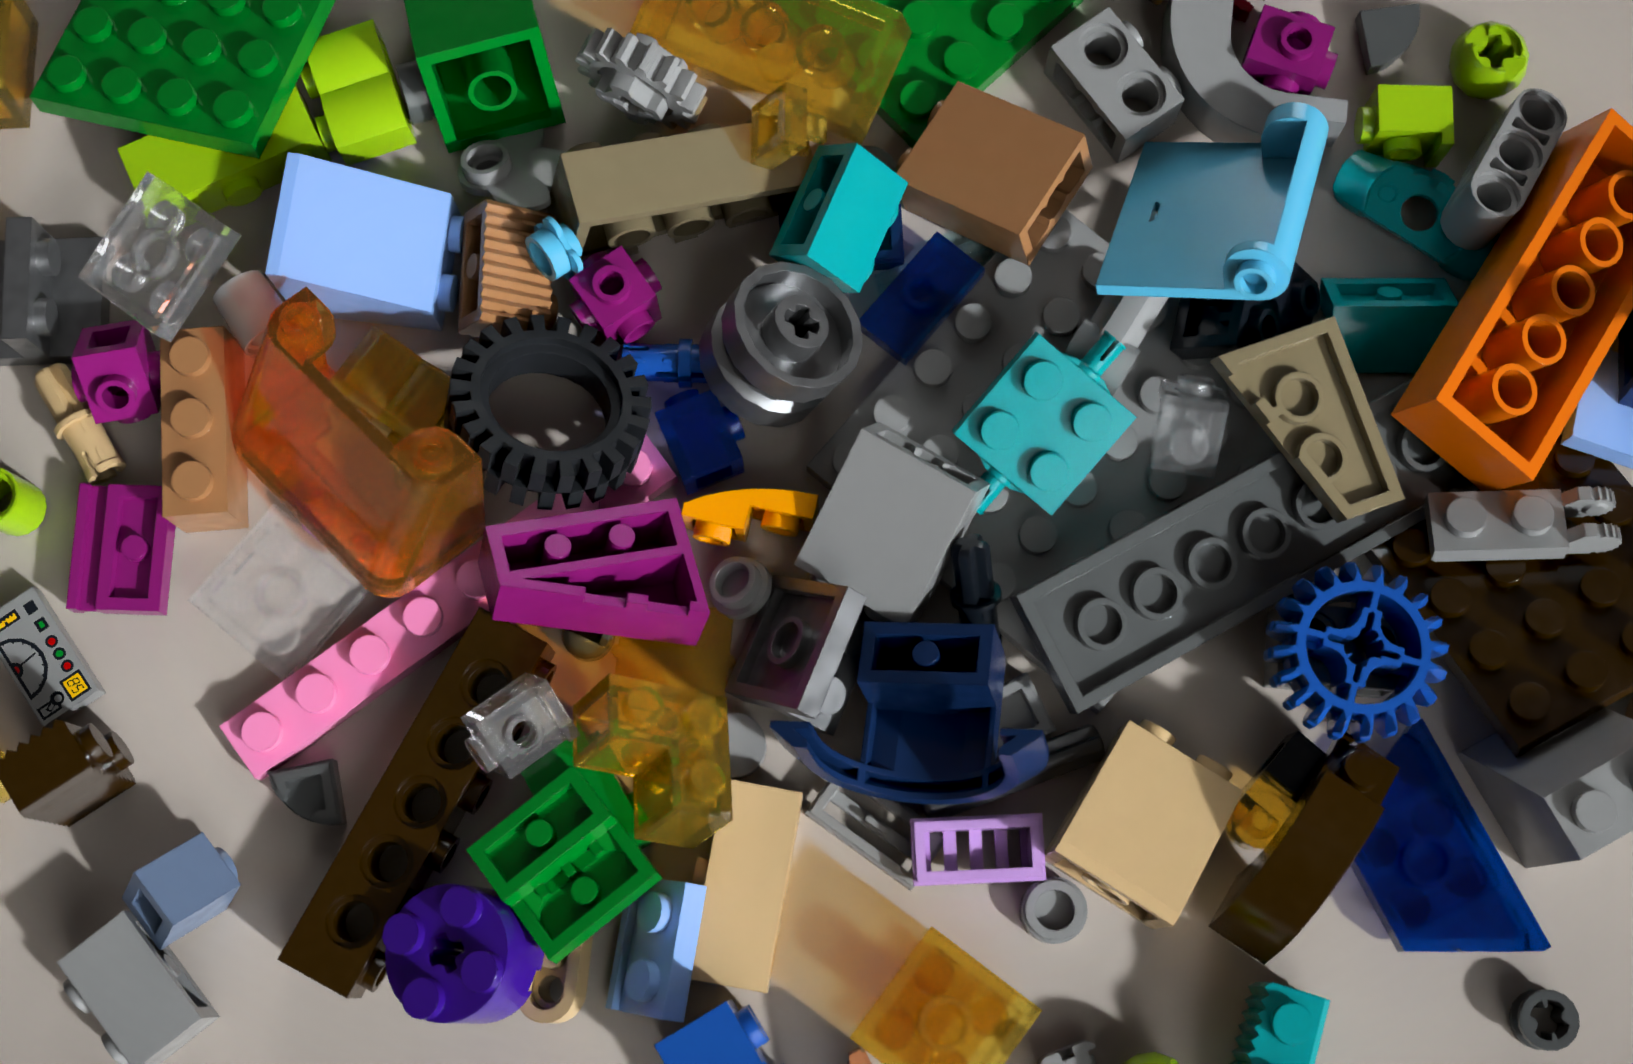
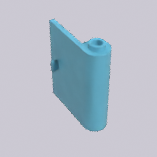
[1095,102,1329,300]

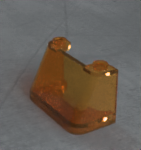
[232,287,486,598]

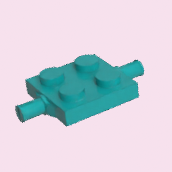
[952,330,1137,516]

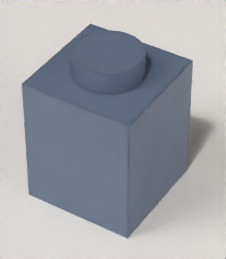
[122,832,241,950]

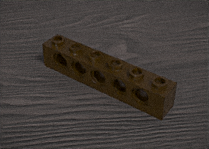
[277,607,557,998]

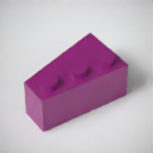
[478,498,710,646]

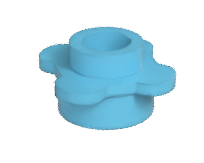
[525,216,583,281]

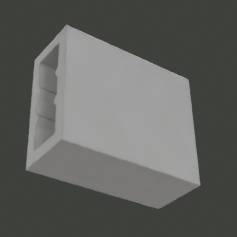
[794,422,991,622]

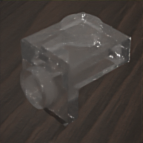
[1149,373,1230,478]

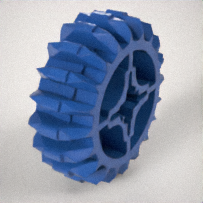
[1263,562,1450,743]

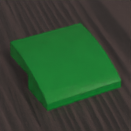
[466,765,663,964]

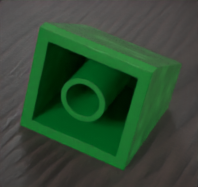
[404,0,566,153]

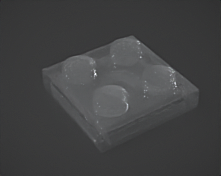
[78,171,242,342]
[188,504,374,681]

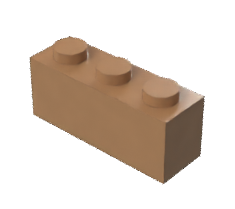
[160,326,249,533]

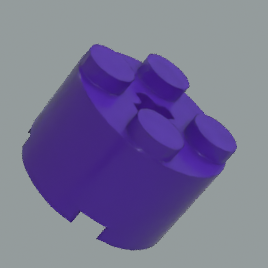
[382,884,544,1024]

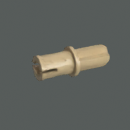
[35,363,127,485]

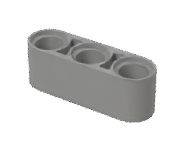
[1440,88,1567,251]

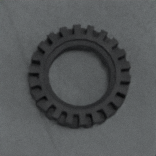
[444,315,652,510]

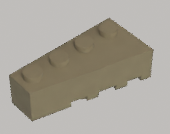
[546,113,813,262]

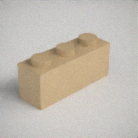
[691,778,803,993]

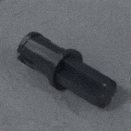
[950,534,1002,644]

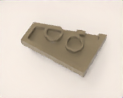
[1210,316,1405,523]

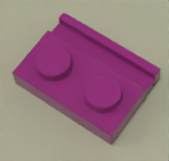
[66,483,176,616]

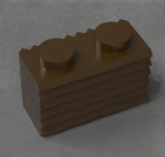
[0,719,136,827]

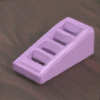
[909,813,1046,886]

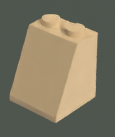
[1045,719,1243,929]

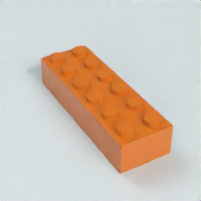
[1391,108,1633,491]

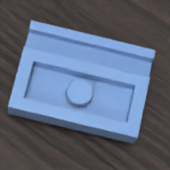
[605,879,707,1023]

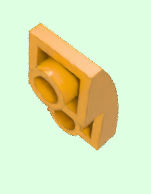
[681,489,819,547]

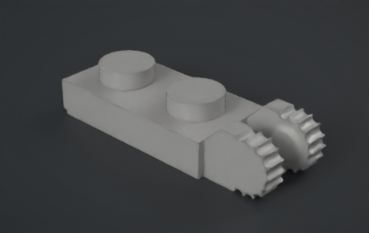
[1424,486,1622,562]

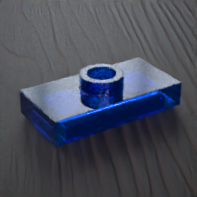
[859,232,985,366]

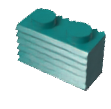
[1229,982,1331,1064]

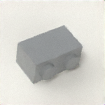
[57,911,220,1064]

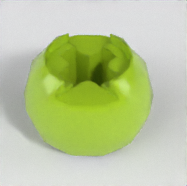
[1448,21,1530,100]

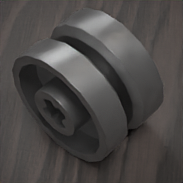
[699,261,863,427]

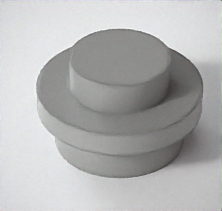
[709,556,772,619]

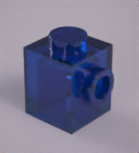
[654,389,746,496]

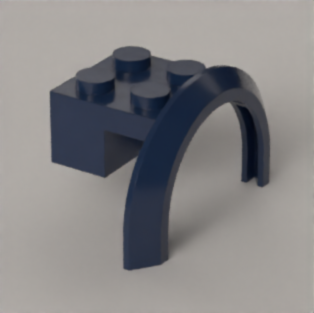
[770,621,1049,805]

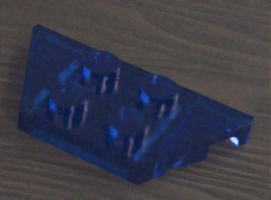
[1351,718,1551,952]

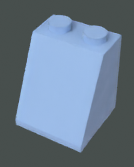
[265,152,464,331]

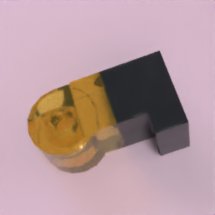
[1225,731,1325,851]

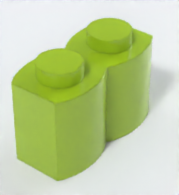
[301,19,417,166]

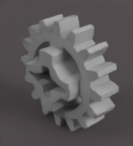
[575,27,708,130]

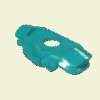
[1333,150,1500,280]

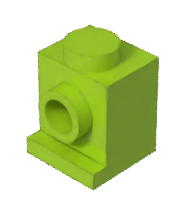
[1354,84,1455,168]

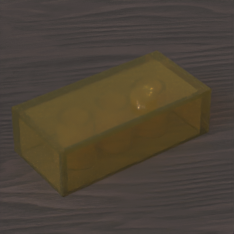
[630,0,912,145]

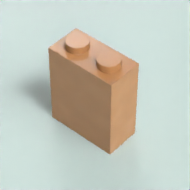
[895,81,1093,266]

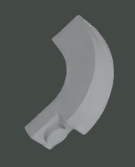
[1161,0,1348,147]

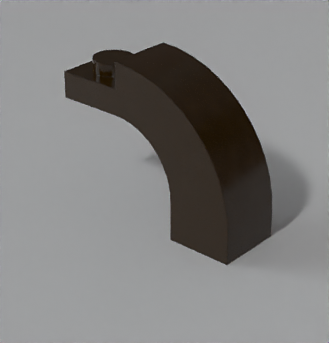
[1208,732,1400,964]

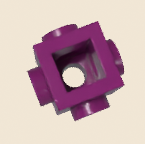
[1241,4,1338,95]
[568,245,662,345]
[71,318,161,424]

